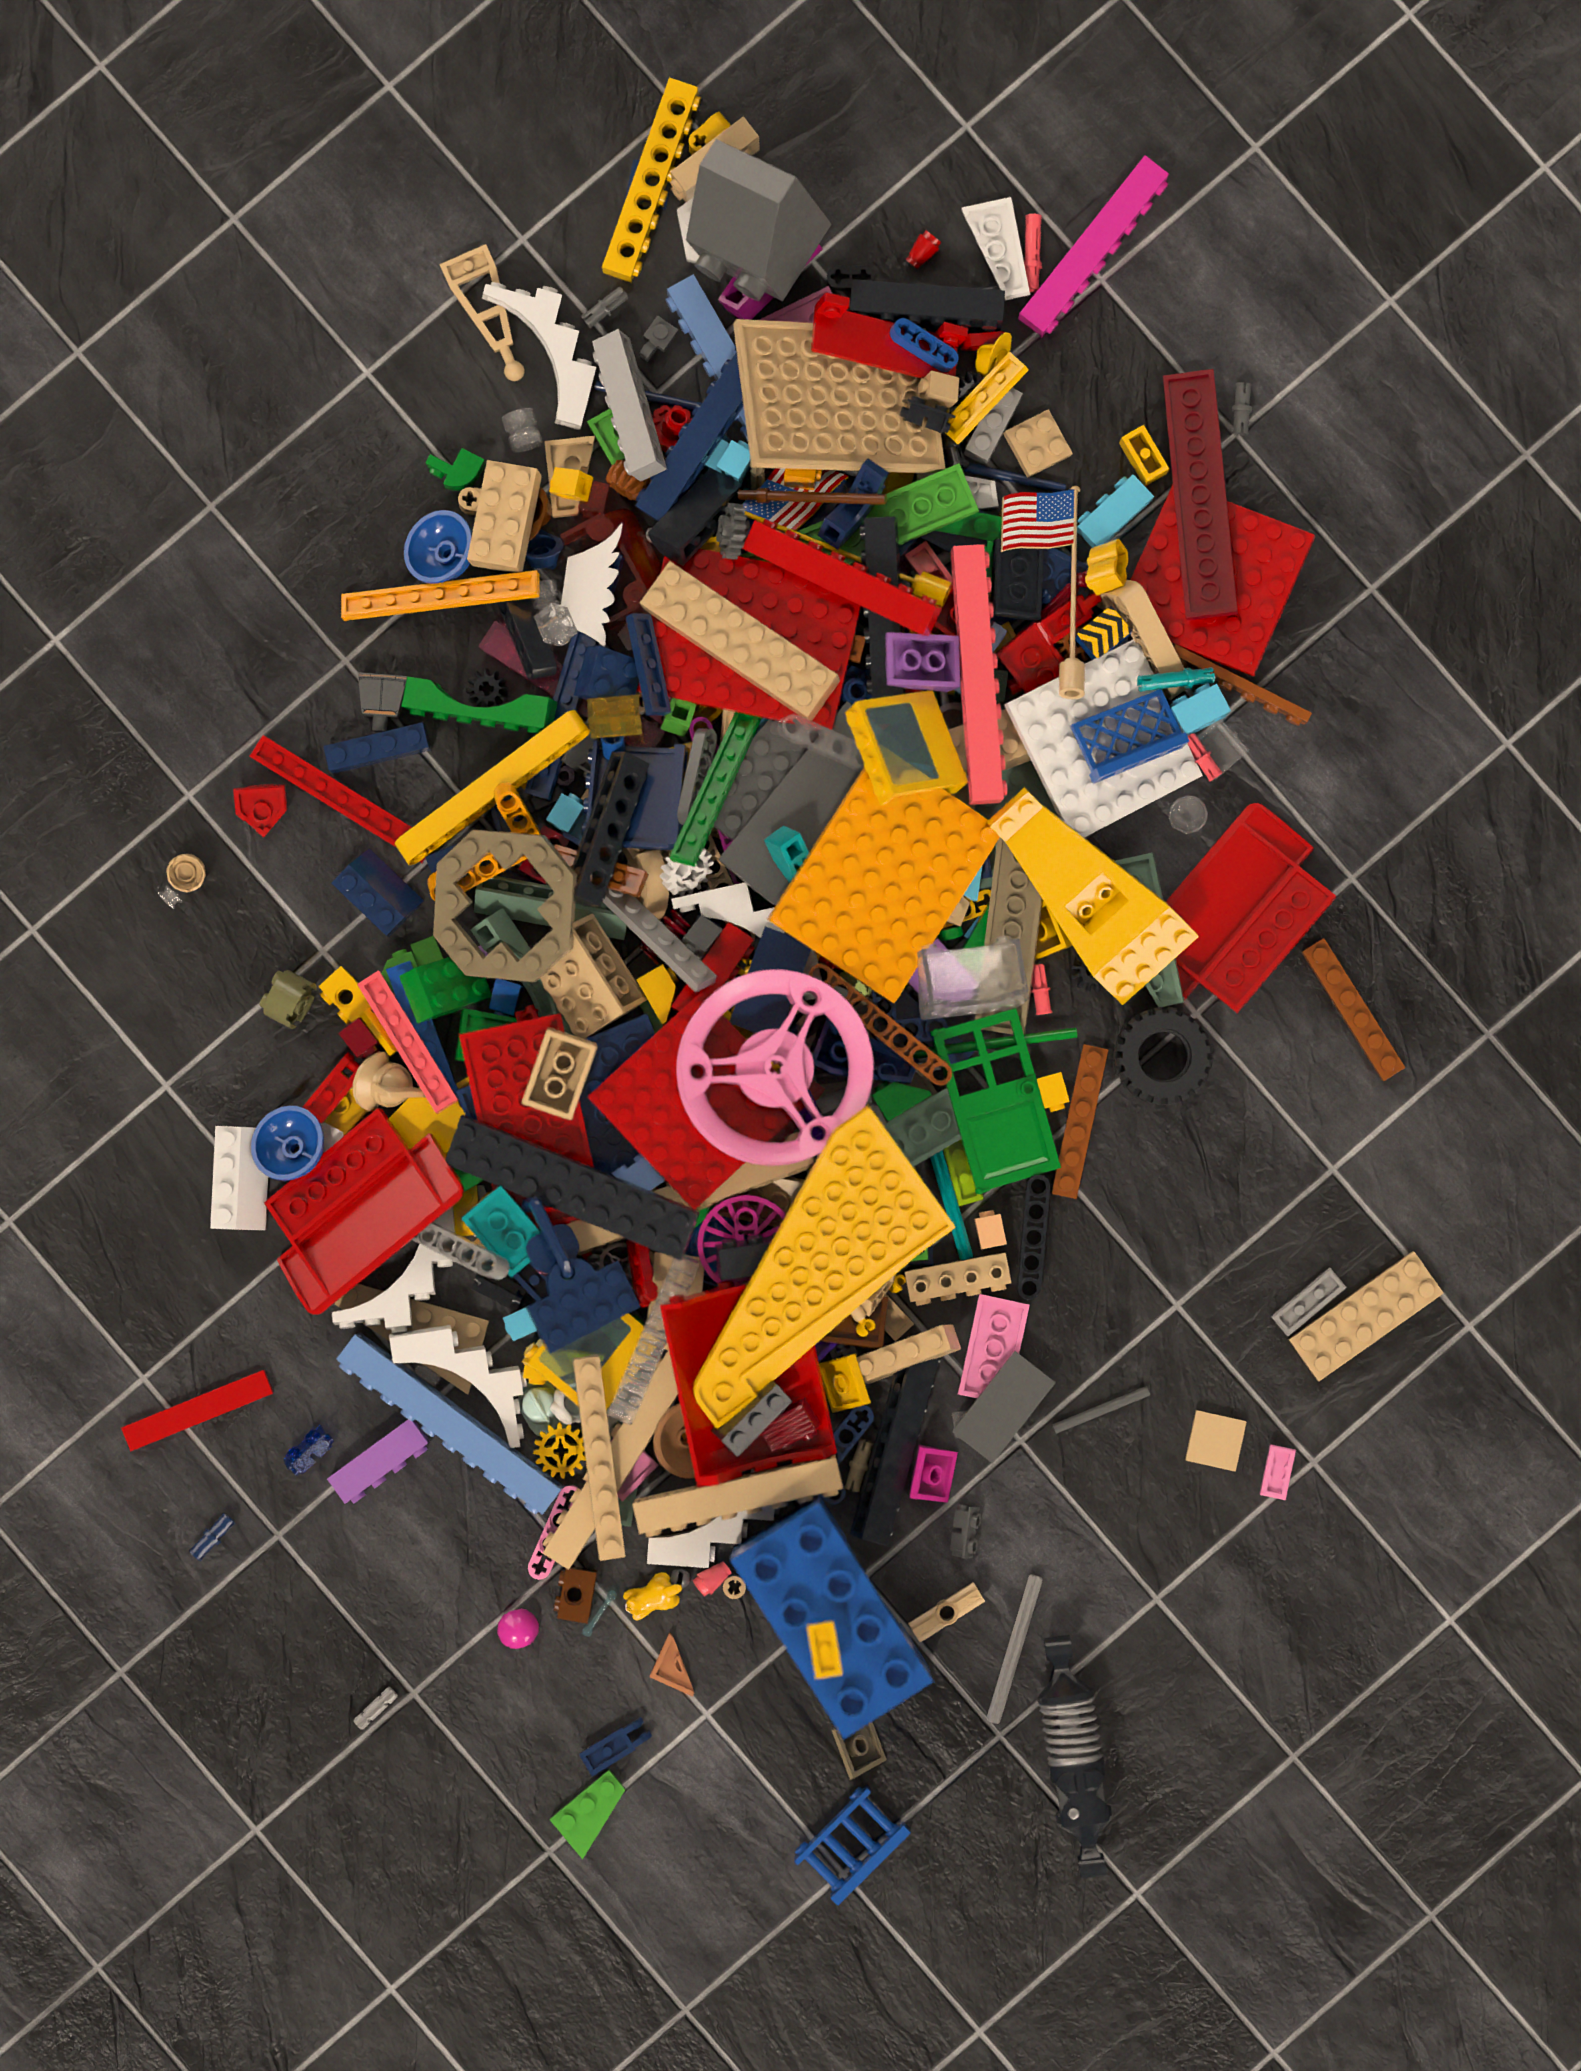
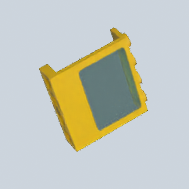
[845,690,968,806]
[522,1313,661,1410]

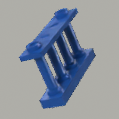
[794,1785,911,1906]

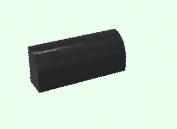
[648,468,745,566]

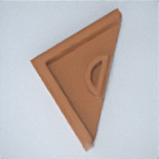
[650,1633,694,1697]

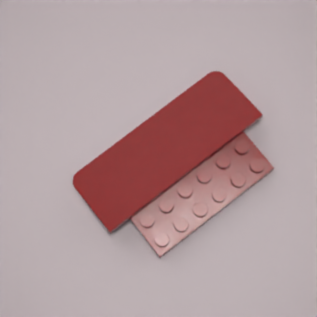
[1166,803,1336,1014]
[264,1108,464,1315]

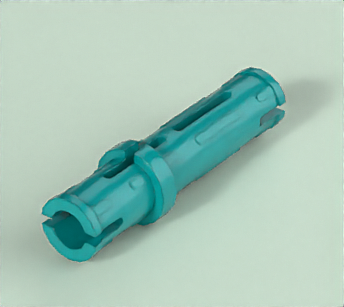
[1137,667,1215,692]

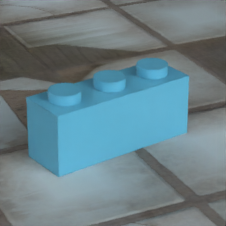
[1077,474,1154,548]

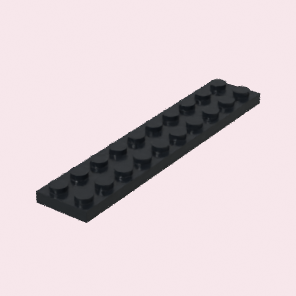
[445,1115,700,1261]

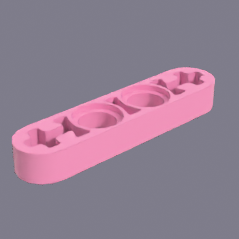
[528,1485,578,1580]

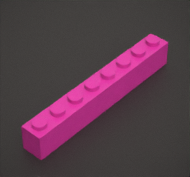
[1018,155,1169,337]

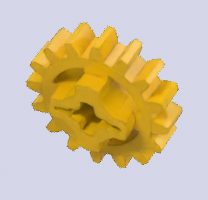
[533,1422,586,1478]

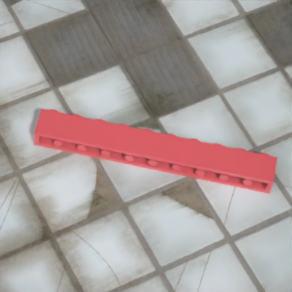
[950,545,1007,805]

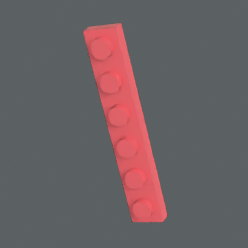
[357,970,459,1114]

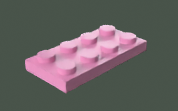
[958,1294,1030,1398]

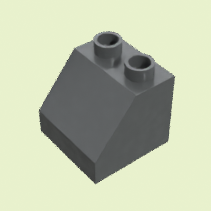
[686,139,831,301]

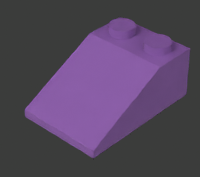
[886,633,960,692]

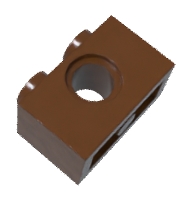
[554,1566,598,1624]

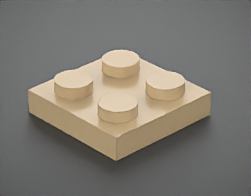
[1003,409,1073,478]

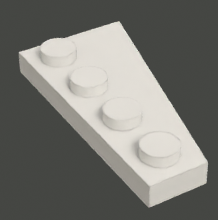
[961,197,1030,300]

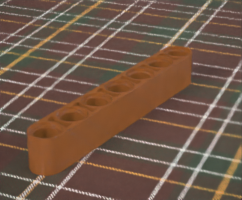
[809,963,952,1085]

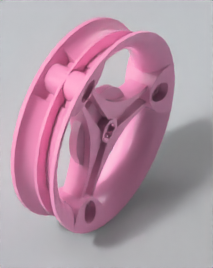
[677,970,873,1166]

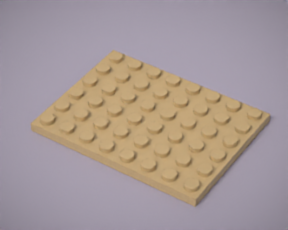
[733,319,946,473]

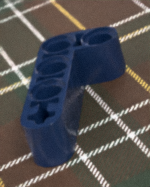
[818,1405,874,1504]

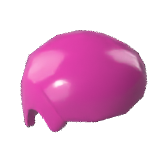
[497,1609,539,1649]

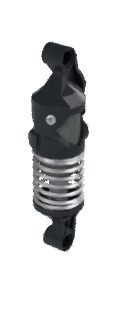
[1037,1634,1113,1879]

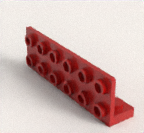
[811,292,968,379]

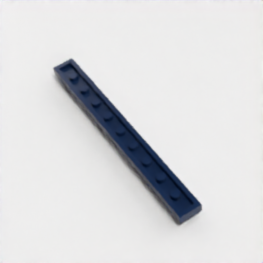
[524,552,625,801]

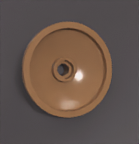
[654,1403,695,1478]

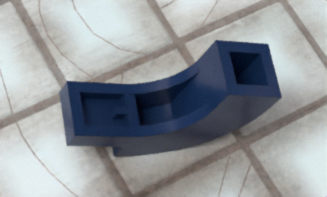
[817,458,889,550]

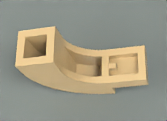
[622,848,669,921]

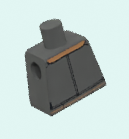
[358,672,407,732]

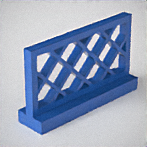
[1070,689,1190,784]

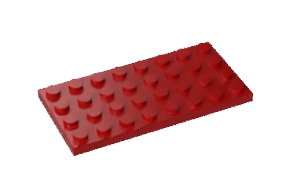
[459,1013,594,1228]

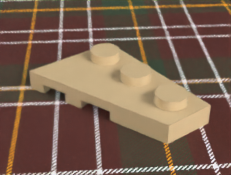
[545,436,595,518]

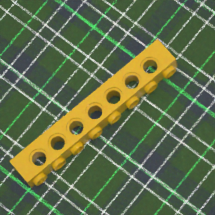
[602,77,701,283]

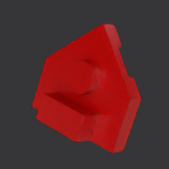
[233,784,287,838]

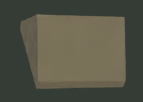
[831,1721,887,1779]

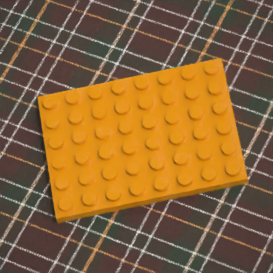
[767,746,1000,1003]

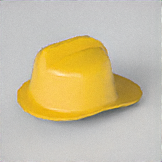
[975,332,1011,378]

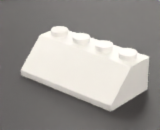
[210,1126,269,1230]

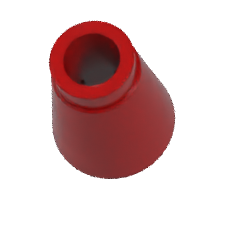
[906,230,941,270]

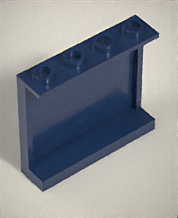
[581,741,688,850]

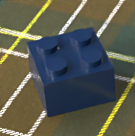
[573,646,639,711]

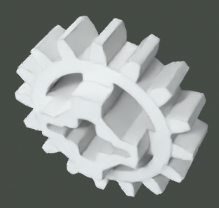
[660,848,714,897]

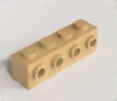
[904,1252,1011,1306]

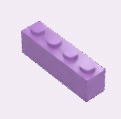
[327,1420,430,1504]

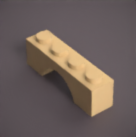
[856,1325,961,1384]

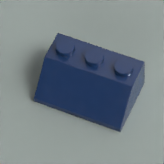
[331,848,424,938]

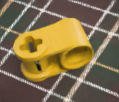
[689,112,731,156]

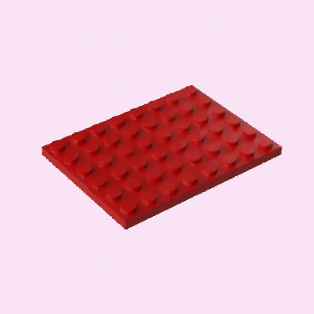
[636,549,862,732]

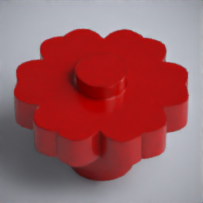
[652,405,693,453]

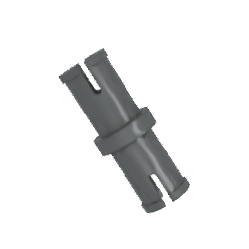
[1232,382,1252,436]

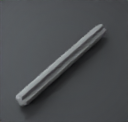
[987,1574,1043,1724]

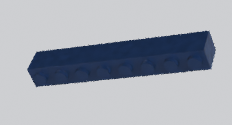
[635,347,744,521]

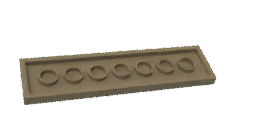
[975,837,1043,1034]

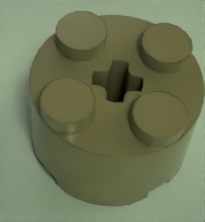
[260,970,317,1029]

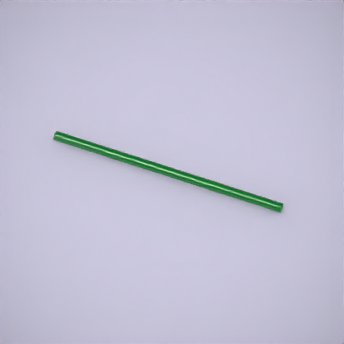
[913,1028,1077,1059]

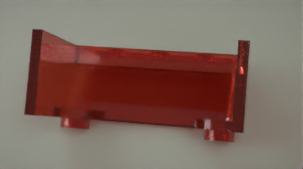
[560,508,662,630]

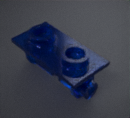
[283,1425,335,1476]

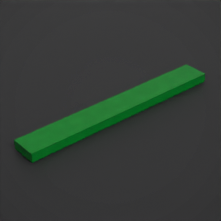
[670,712,762,867]

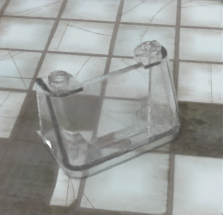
[917,936,1030,1020]

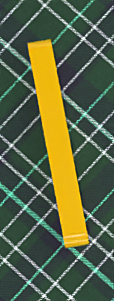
[395,710,590,865]

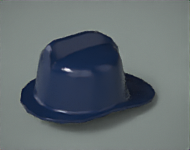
[525,529,564,570]

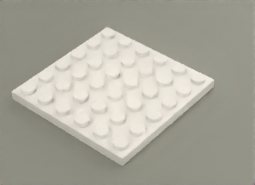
[1004,639,1203,837]

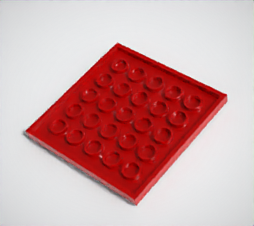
[1118,485,1315,676]
[587,992,805,1210]

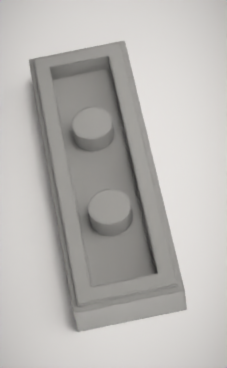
[1271,1268,1347,1336]

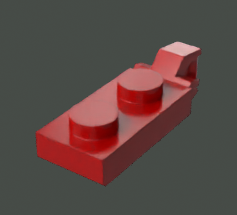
[1036,593,1102,645]

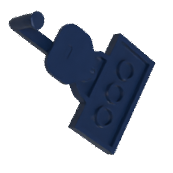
[521,1197,640,1354]

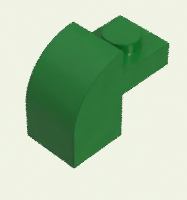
[425,448,486,491]

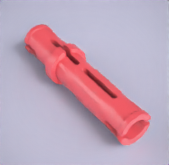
[1024,214,1042,293]

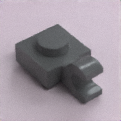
[639,315,678,362]

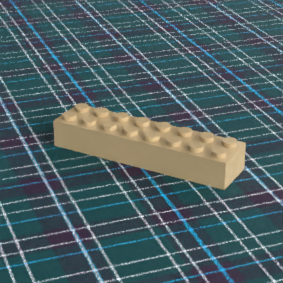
[640,561,840,723]
[633,1454,843,1537]

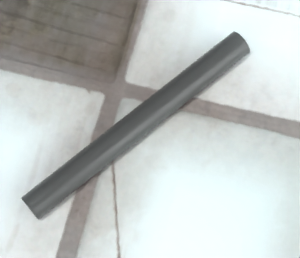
[1052,1386,1150,1434]

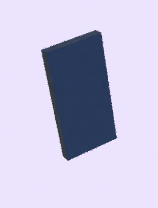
[729,926,811,1033]

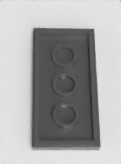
[952,1351,1056,1464]

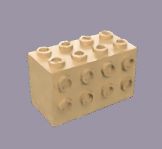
[540,913,647,1039]

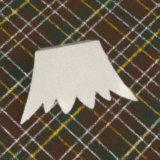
[558,523,622,646]

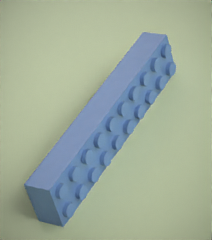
[336,1332,564,1515]

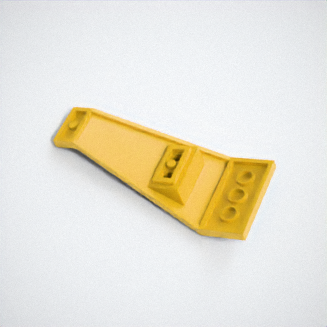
[987,787,1199,1005]

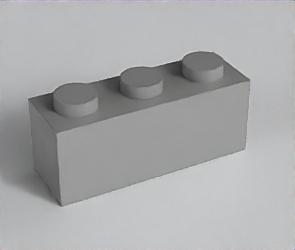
[964,388,1023,466]

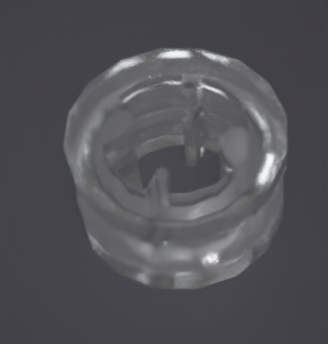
[157,885,183,910]

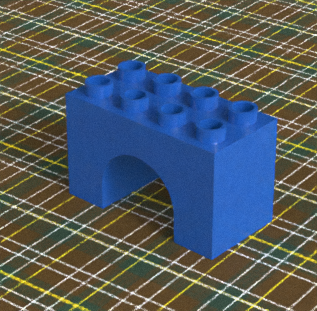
[730,1494,933,1739]

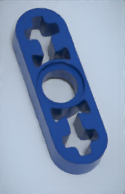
[890,318,958,372]

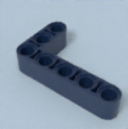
[868,987,948,1043]

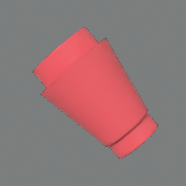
[692,1561,732,1597]

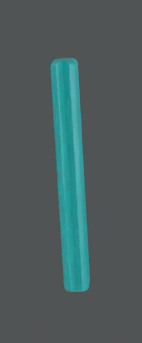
[930,1150,973,1260]

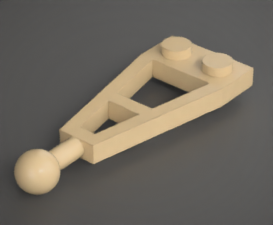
[440,244,524,381]

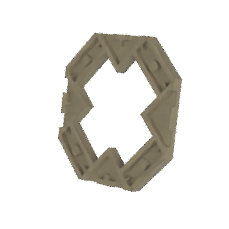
[433,830,577,982]

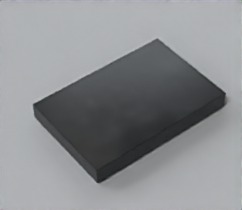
[991,538,1044,621]

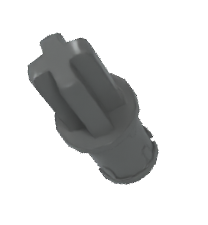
[581,287,628,329]

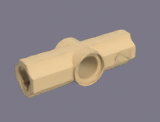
[908,1582,985,1642]

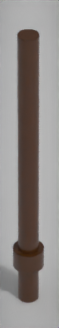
[738,488,887,505]

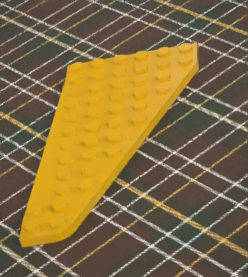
[693,1105,955,1429]

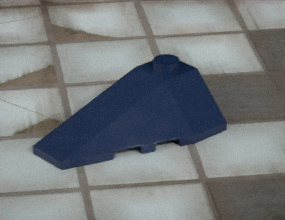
[810,1018,919,1084]

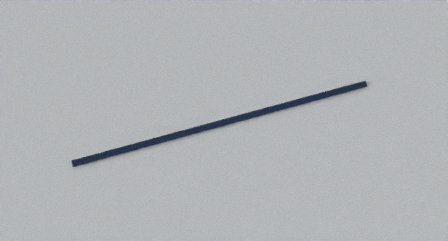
[595,380,1066,492]

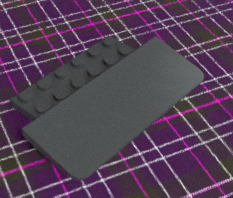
[714,701,902,905]

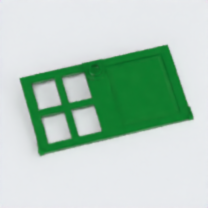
[930,1008,1061,1194]

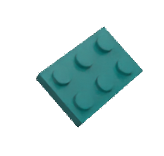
[461,1186,541,1277]

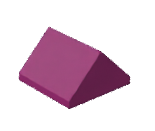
[909,1444,958,1503]

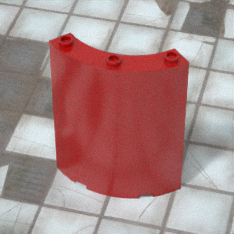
[660,1280,837,1487]

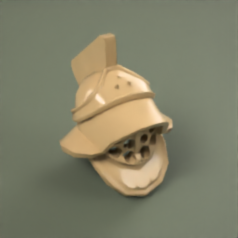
[353,1051,426,1112]

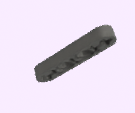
[677,728,717,825]

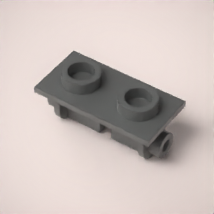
[950,1504,981,1559]

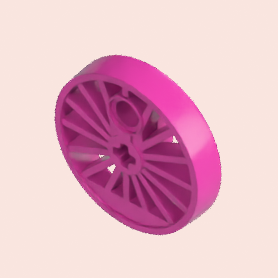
[698,1195,786,1284]

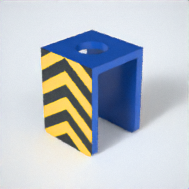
[1075,606,1132,660]

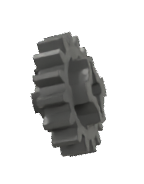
[716,503,749,559]

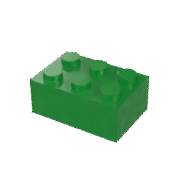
[399,957,492,1024]

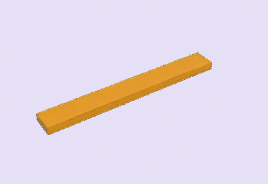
[341,570,540,621]

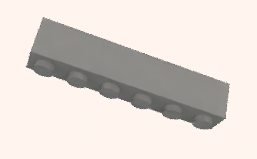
[592,329,667,482]

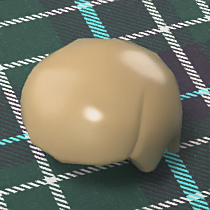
[166,853,206,892]

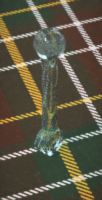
[582,1590,617,1637]

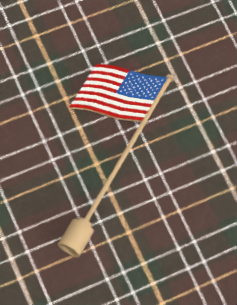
[1001,485,1085,699]

